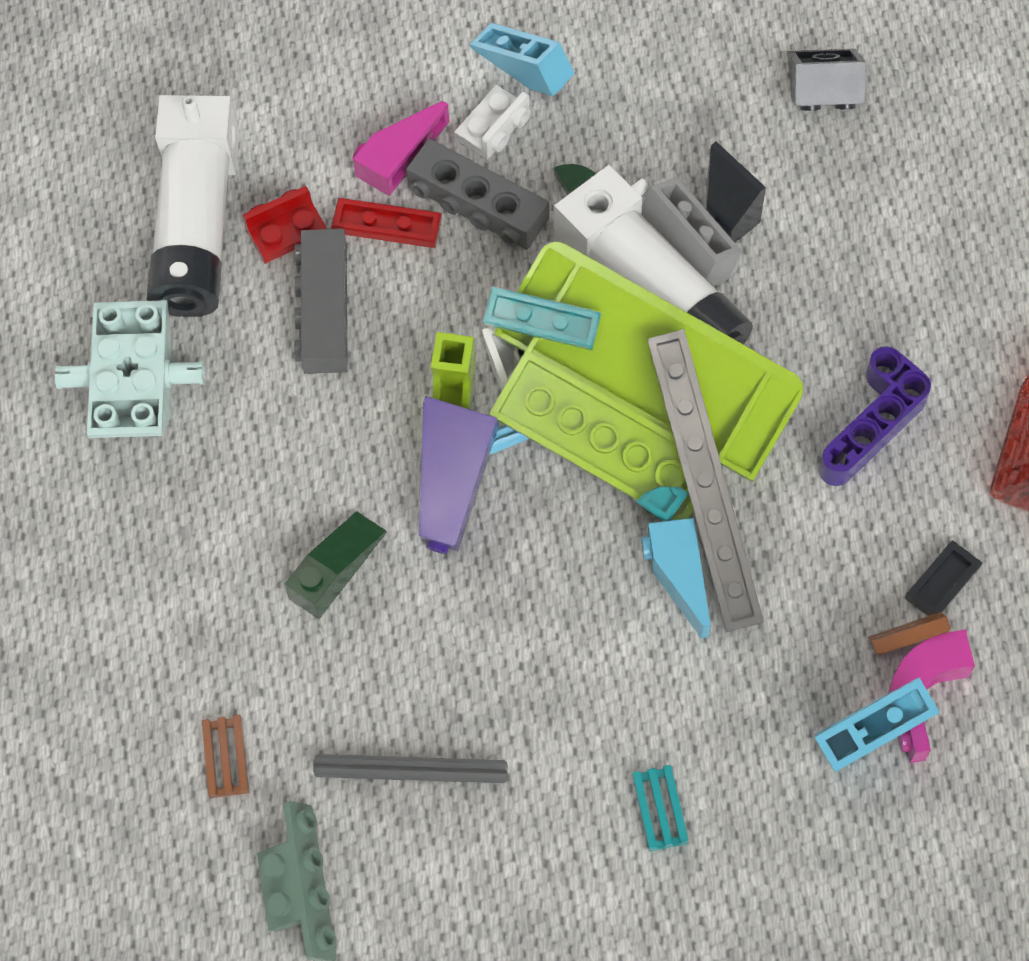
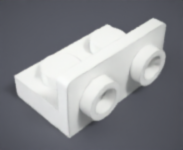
[454,85,531,160]

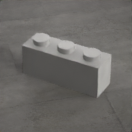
[641,177,742,286]

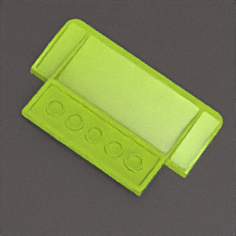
[489,242,804,521]

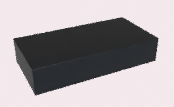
[905,540,983,616]

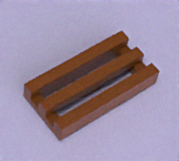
[868,612,951,655]
[202,715,249,799]

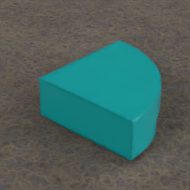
[636,486,689,522]

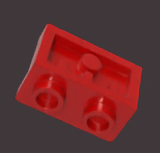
[243,186,327,264]

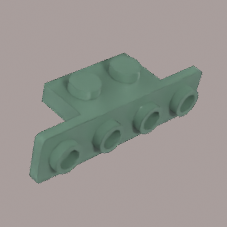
[257,801,337,961]

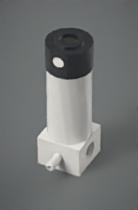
[147,95,239,317]
[554,165,753,345]

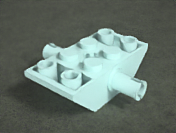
[55,300,205,438]

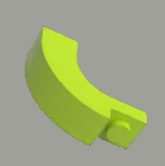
[430,332,476,410]

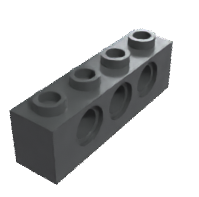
[406,138,549,250]

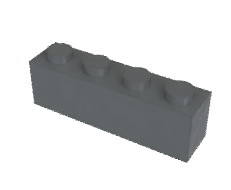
[294,229,348,374]

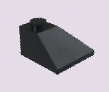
[706,141,766,243]

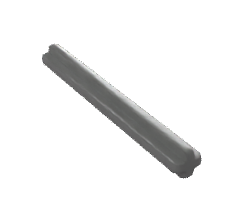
[313,754,508,783]

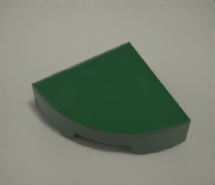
[554,164,596,195]

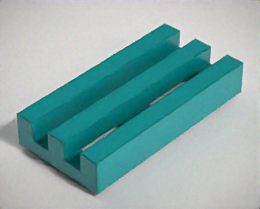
[632,765,689,852]

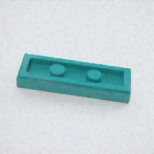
[483,286,601,351]

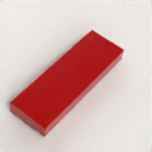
[331,197,442,249]

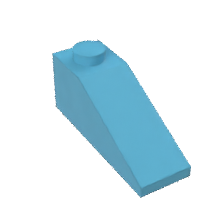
[469,23,575,96]
[641,518,711,638]
[815,677,940,772]

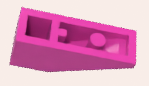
[353,101,450,197]

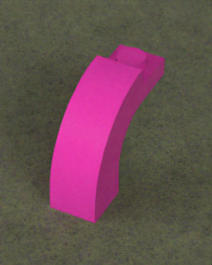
[887,629,975,763]

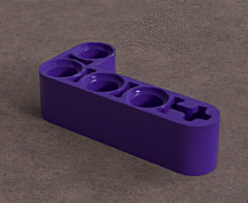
[819,346,931,486]

